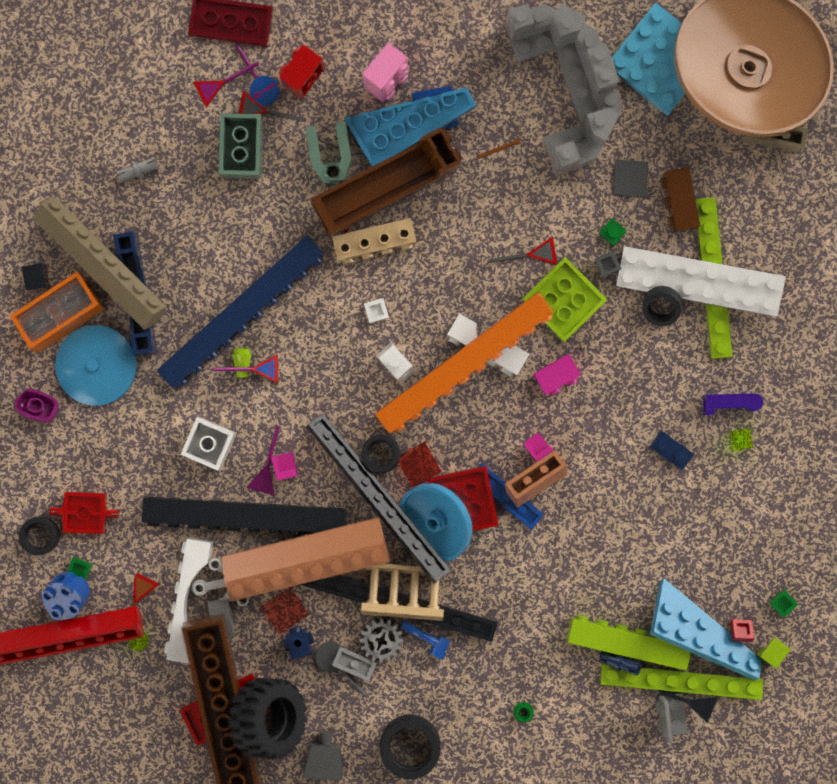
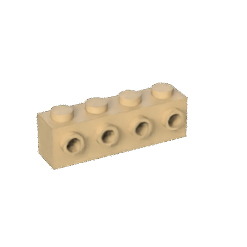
[332,218,417,264]

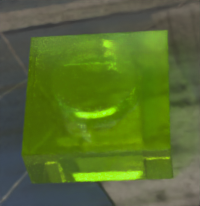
[729,428,753,451]

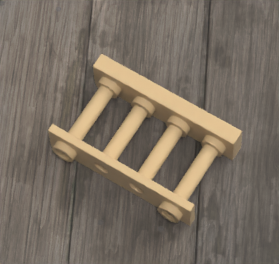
[361,564,446,621]

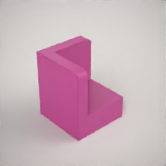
[523,433,553,463]
[272,452,298,481]

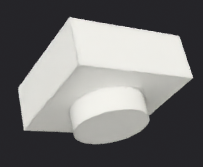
[364,298,389,323]

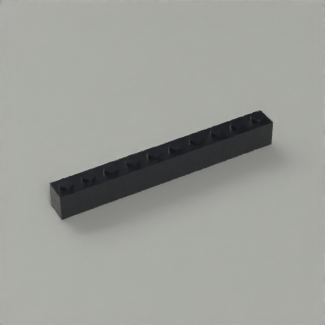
[142,497,347,535]

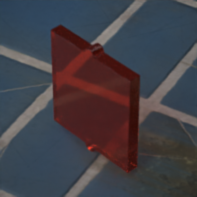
[399,441,442,488]
[261,587,309,634]

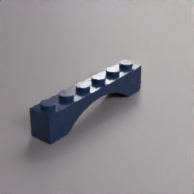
[113,231,158,356]

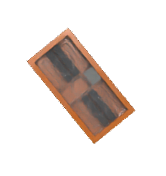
[10,271,105,353]

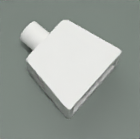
[376,342,416,384]

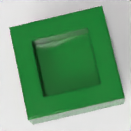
[598,218,627,247]
[67,557,93,581]
[768,589,799,618]

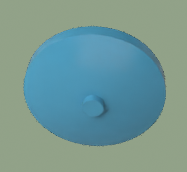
[55,325,137,406]
[399,483,472,562]

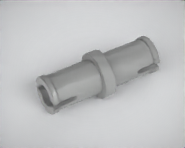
[117,156,159,183]

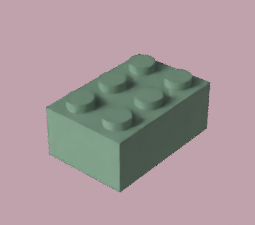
[219,113,264,179]

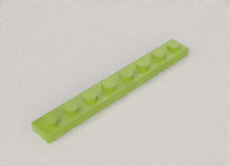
[695,197,733,359]
[600,664,763,700]

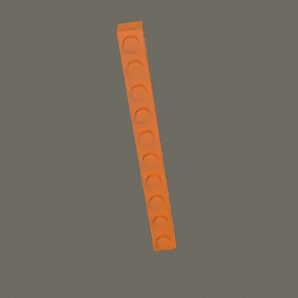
[375,291,553,434]

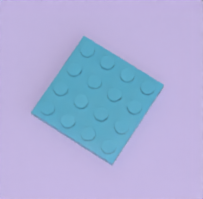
[612,2,685,116]

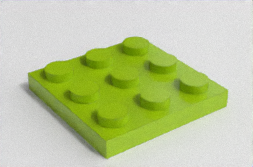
[522,257,607,342]

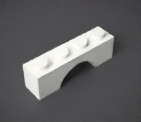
[447,313,529,377]

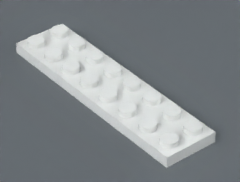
[616,246,786,317]

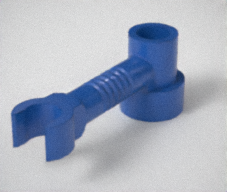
[400,620,451,660]

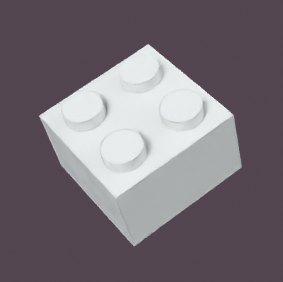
[180,417,237,471]

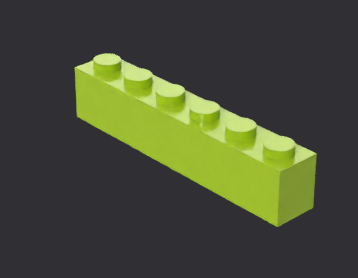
[566,614,691,671]

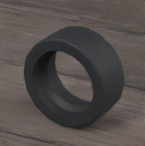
[642,286,682,326]
[361,435,401,473]
[19,516,60,556]

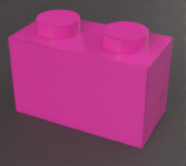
[533,354,581,396]

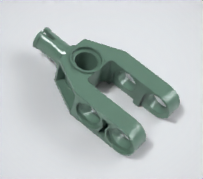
[306,121,352,188]

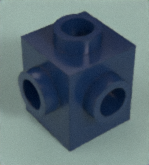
[283,626,314,660]

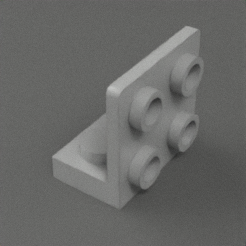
[655,692,688,743]

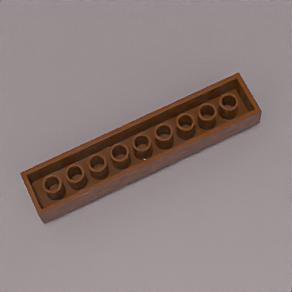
[181,613,262,784]

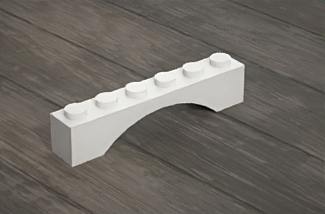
[164,538,214,664]

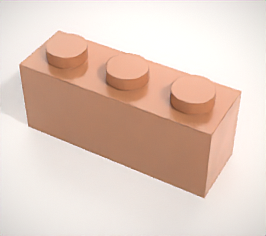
[505,450,567,508]

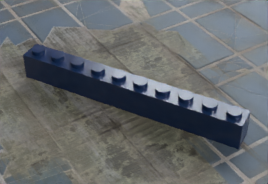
[156,235,324,389]

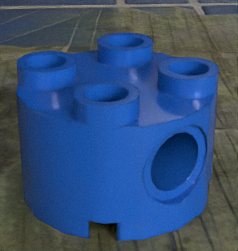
[42,572,90,620]

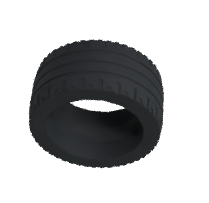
[380,714,441,780]

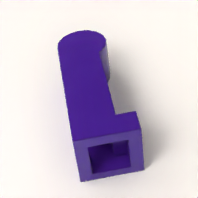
[703,393,763,415]

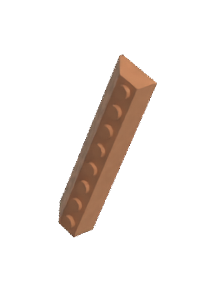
[222,517,390,602]

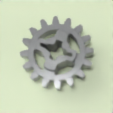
[359,617,403,663]

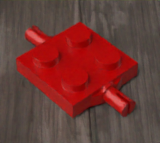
[49,492,120,534]

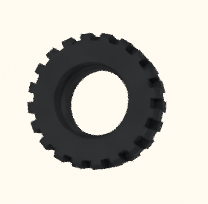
[229,678,307,760]

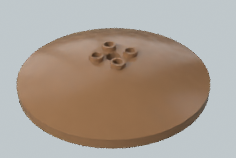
[674,0,834,137]

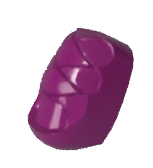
[14,388,59,423]

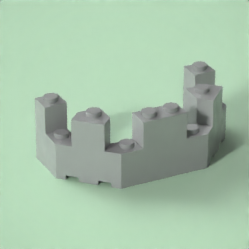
[505,3,623,176]

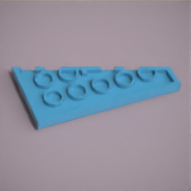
[344,87,478,167]

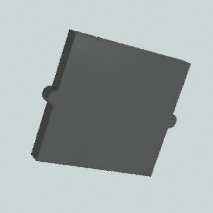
[613,159,649,198]

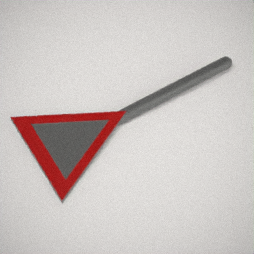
[238,91,307,122]
[488,236,557,265]

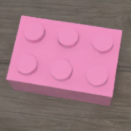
[362,42,409,103]

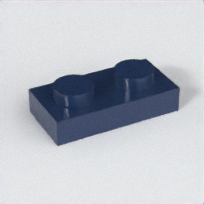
[649,430,694,470]

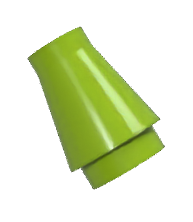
[232,348,252,377]

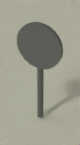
[315,642,367,697]

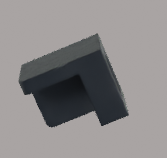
[21,263,50,291]

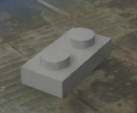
[331,646,377,681]

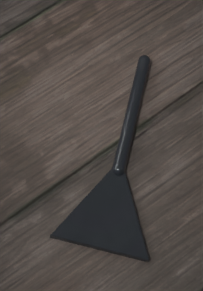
[648,689,718,724]

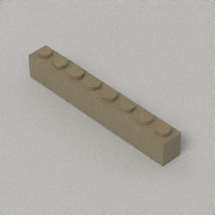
[34,197,166,330]

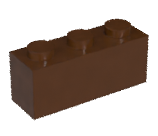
[660,167,700,233]

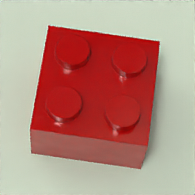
[279,44,325,100]

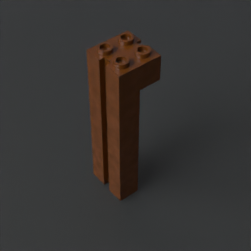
[310,127,462,238]

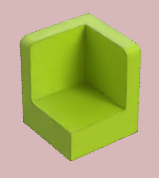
[756,637,791,669]

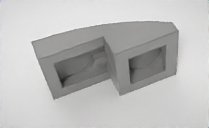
[208,599,235,637]

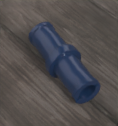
[599,651,642,676]

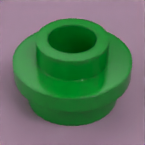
[513,702,534,723]

